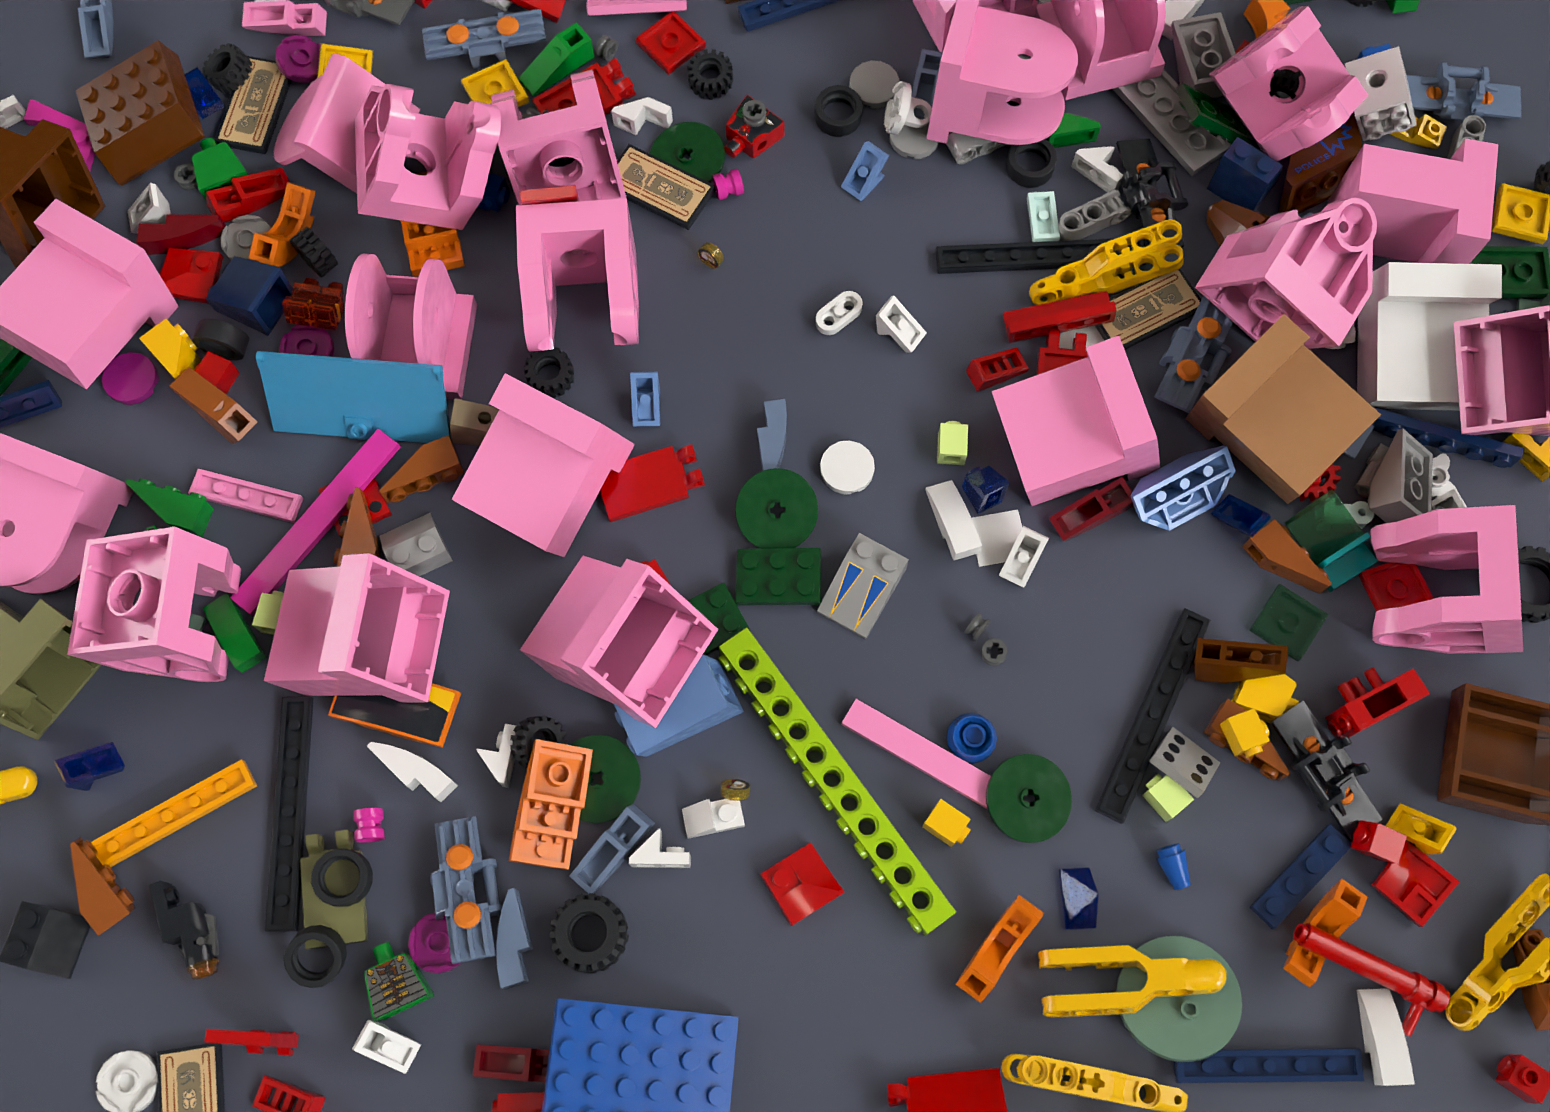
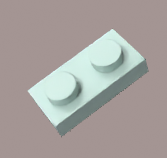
[1027,191,1060,242]

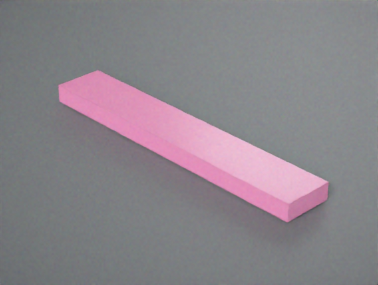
[841,699,991,810]

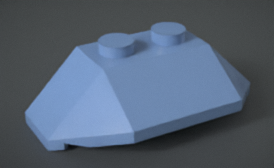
[1131,446,1236,531]

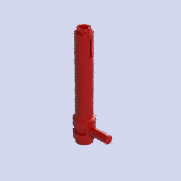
[1293,923,1450,1037]

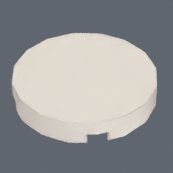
[820,441,875,495]
[96,1051,158,1112]

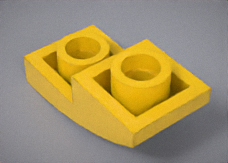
[1389,114,1447,149]

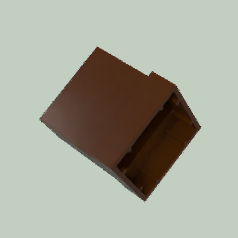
[0,119,106,268]

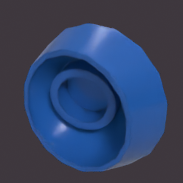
[947,713,997,763]

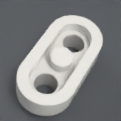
[816,291,862,335]

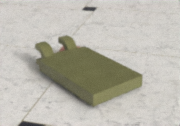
[300,830,368,949]

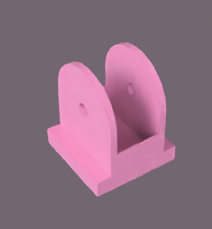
[927,0,1078,145]
[1034,0,1166,100]
[345,253,477,401]
[0,433,133,595]

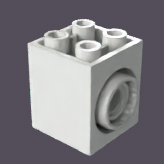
[1345,46,1417,141]

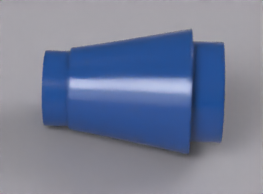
[1156,843,1191,890]

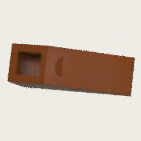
[169,367,258,444]
[379,435,464,503]
[334,487,380,567]
[1242,519,1332,594]
[1203,699,1290,781]
[70,837,135,936]
[1513,929,1550,1031]

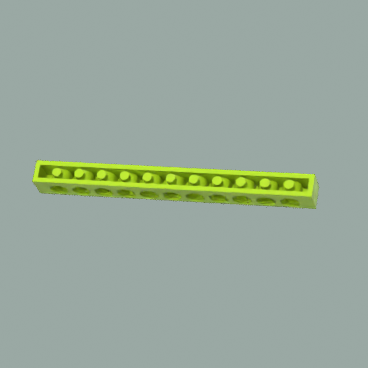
[718,628,956,936]

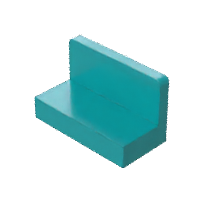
[1317,532,1378,593]

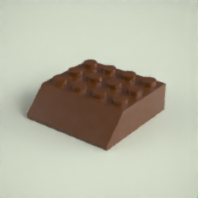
[76,40,205,186]
[1437,683,1550,826]

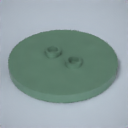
[1116,936,1242,1062]

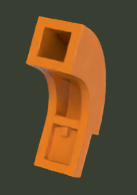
[249,182,316,267]
[1283,879,1368,987]
[956,895,1044,1003]

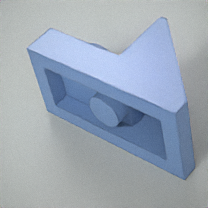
[841,141,889,201]
[630,371,661,427]

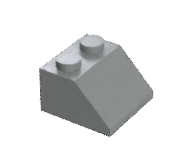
[379,513,453,576]

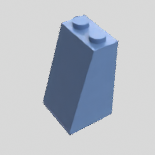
[614,655,744,757]

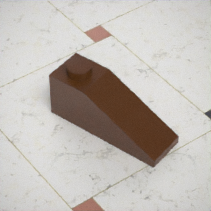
[1195,638,1288,683]

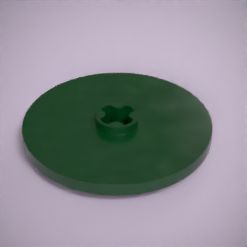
[650,122,725,183]
[735,468,818,549]
[571,735,641,823]
[986,754,1072,843]

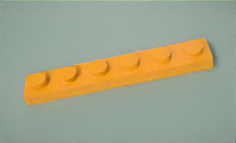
[91,759,257,867]

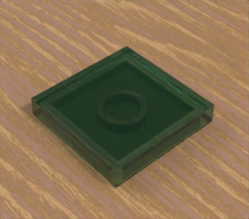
[1284,489,1364,566]
[1249,584,1329,661]

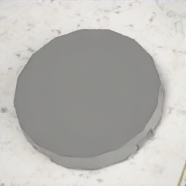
[849,61,899,109]
[889,117,938,159]
[220,215,271,262]

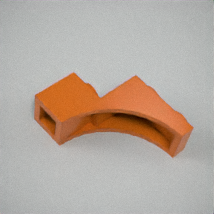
[1243,0,1290,38]

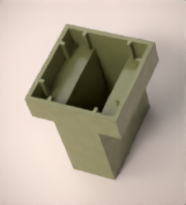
[0,599,101,740]

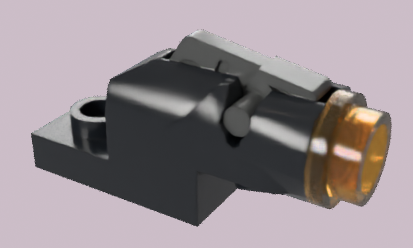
[149,881,219,980]

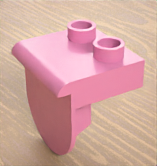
[274,54,420,193]

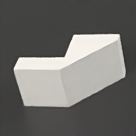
[611,97,673,135]

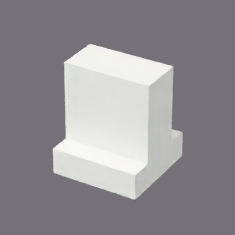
[1357,262,1502,411]

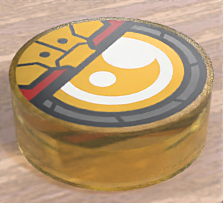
[698,242,724,269]
[721,779,751,801]

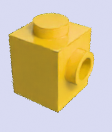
[1220,708,1270,758]
[922,799,971,847]

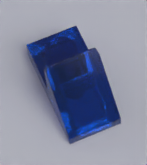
[185,67,225,119]
[54,742,125,791]

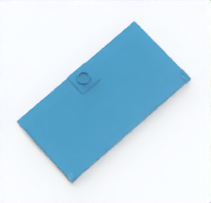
[256,351,451,443]

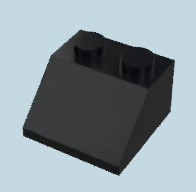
[0,901,91,979]

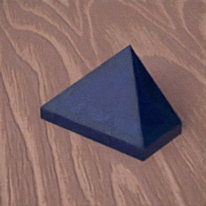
[1211,494,1271,537]
[1059,868,1099,930]

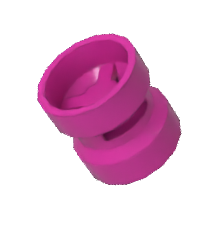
[712,169,744,201]
[353,808,385,843]

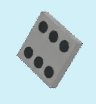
[1150,727,1220,798]

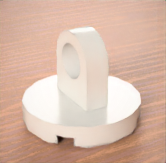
[884,81,932,135]

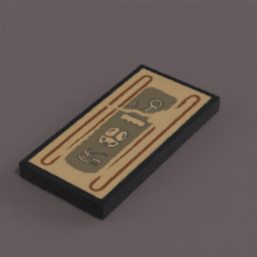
[215,56,292,154]
[617,144,716,230]
[1095,268,1202,350]
[157,1043,225,1112]

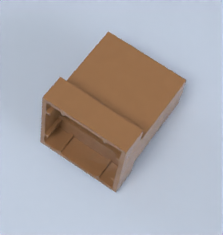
[1185,314,1381,504]

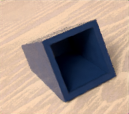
[1207,137,1283,211]
[206,256,296,336]

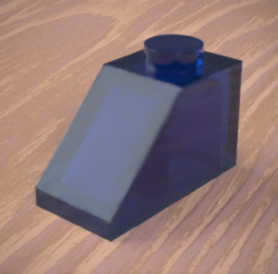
[962,466,1009,514]

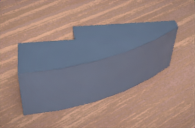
[78,0,114,59]
[911,49,943,119]
[757,399,787,471]
[569,804,656,894]
[496,888,533,989]

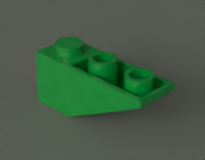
[519,22,595,97]
[125,478,214,538]

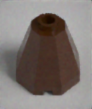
[1206,200,1270,247]

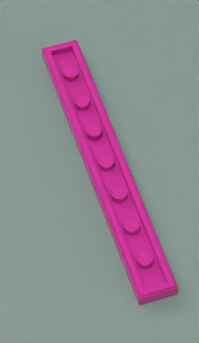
[230,429,401,617]

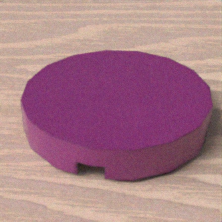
[275,35,321,83]
[279,323,334,357]
[102,352,159,405]
[408,913,462,974]

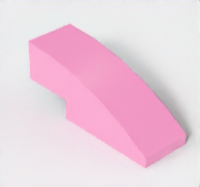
[242,0,327,36]

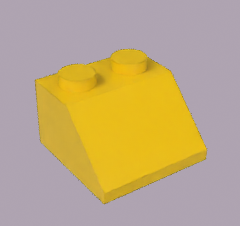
[139,318,201,380]

